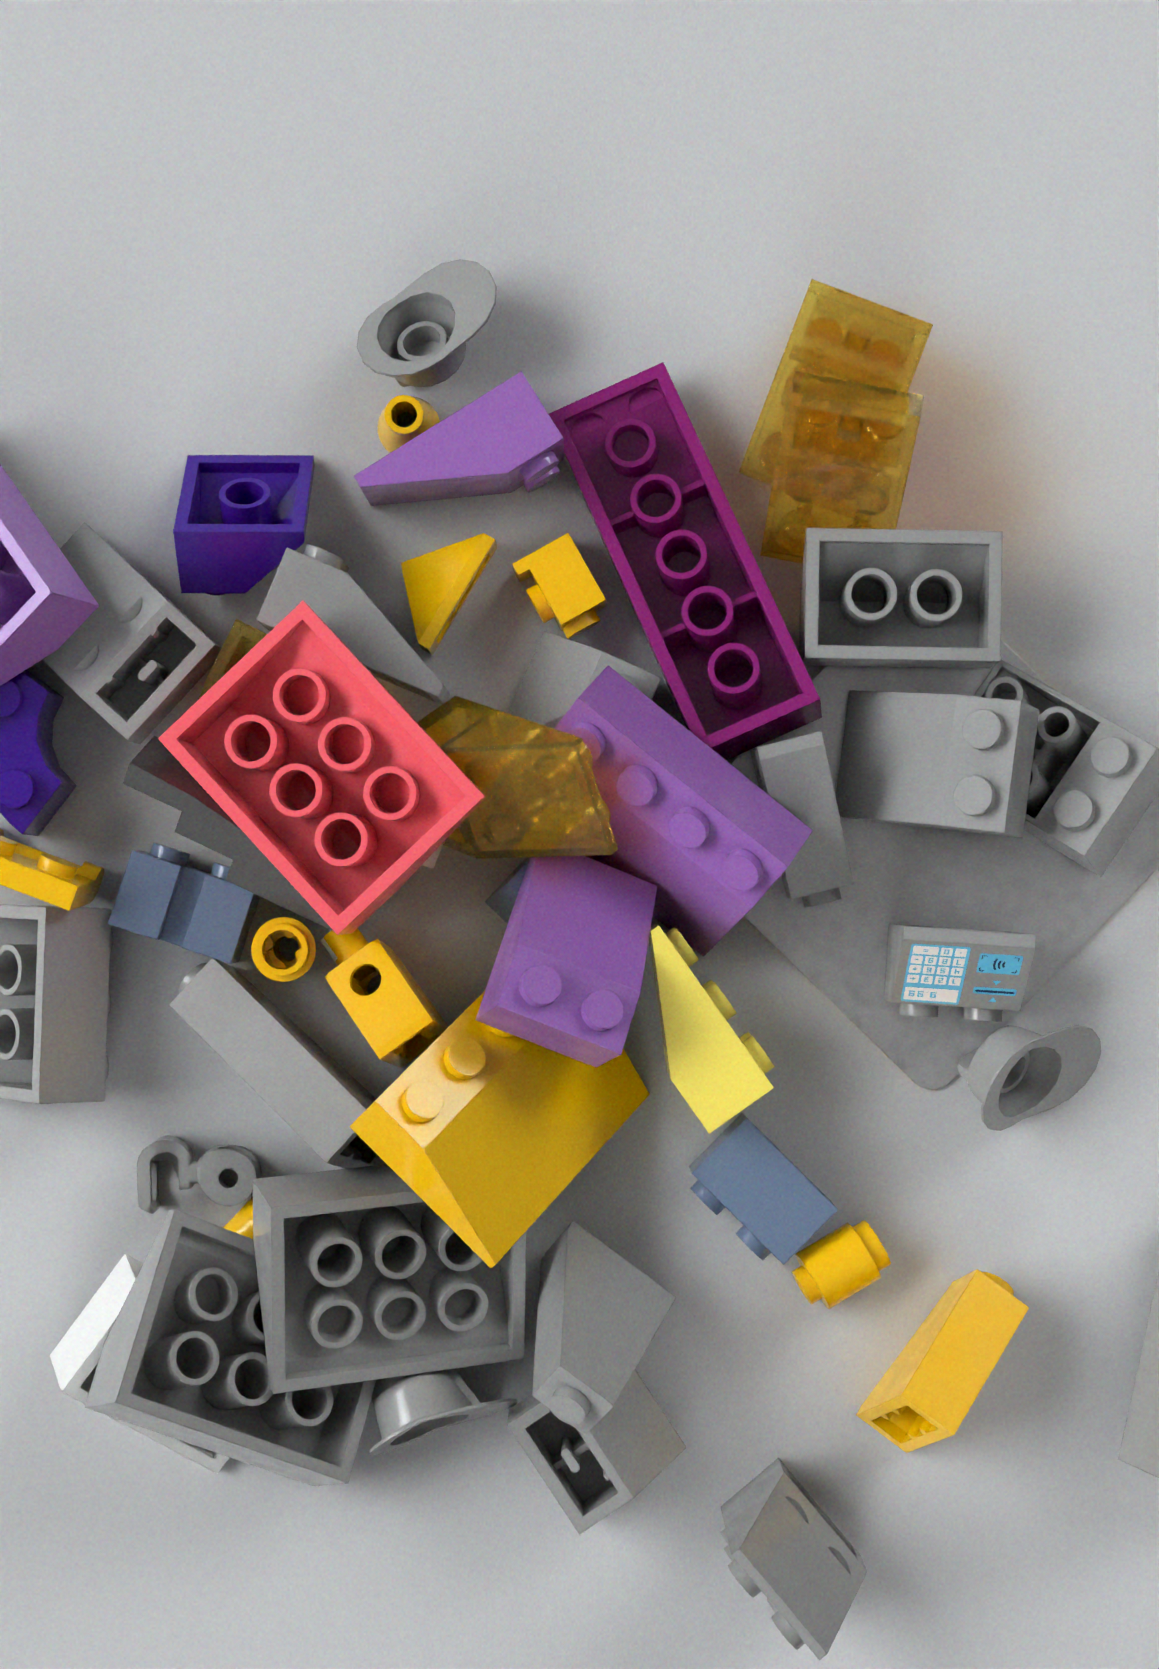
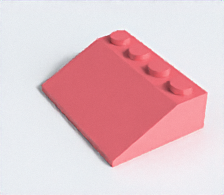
[158,601,486,935]

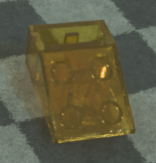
[738,279,933,517]
[760,370,924,564]
[417,696,618,859]

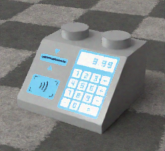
[884,924,1037,1022]

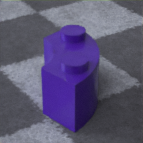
[0,669,77,836]

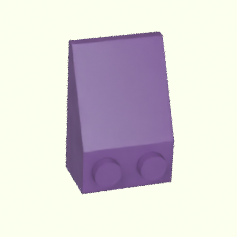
[354,371,564,506]
[475,837,657,1067]

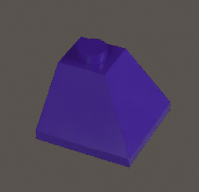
[173,455,315,595]

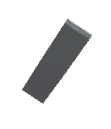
[123,736,343,935]

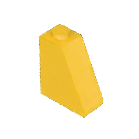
[856,1269,1029,1453]

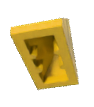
[400,533,497,655]

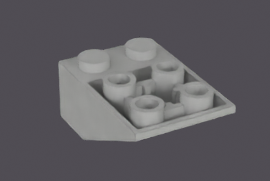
[42,522,226,744]
[974,659,1159,877]
[721,1458,867,1660]

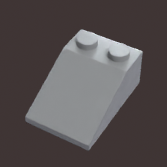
[256,544,450,706]
[836,690,1039,838]

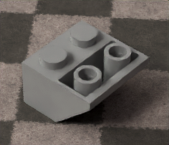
[507,1369,686,1535]

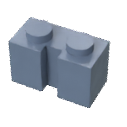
[108,842,260,964]
[689,1113,838,1265]

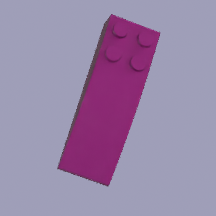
[549,362,822,760]

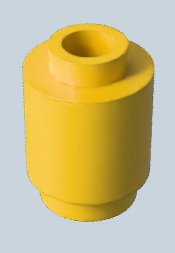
[791,1220,891,1309]

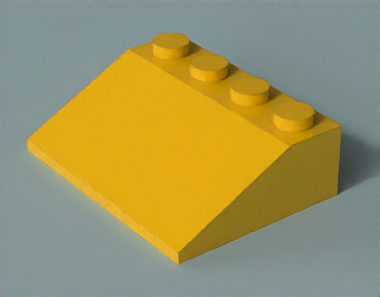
[349,991,650,1268]

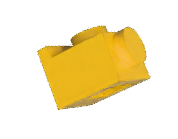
[512,533,606,639]

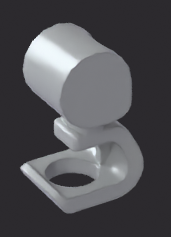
[137,1135,262,1214]

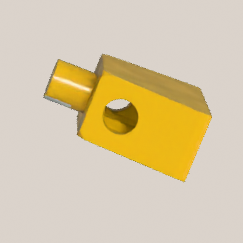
[321,928,449,1068]

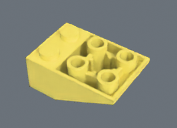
[649,924,775,1134]

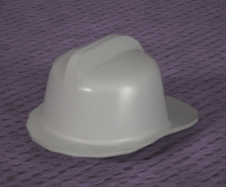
[357,259,497,387]
[957,1025,1101,1131]
[369,1369,517,1456]

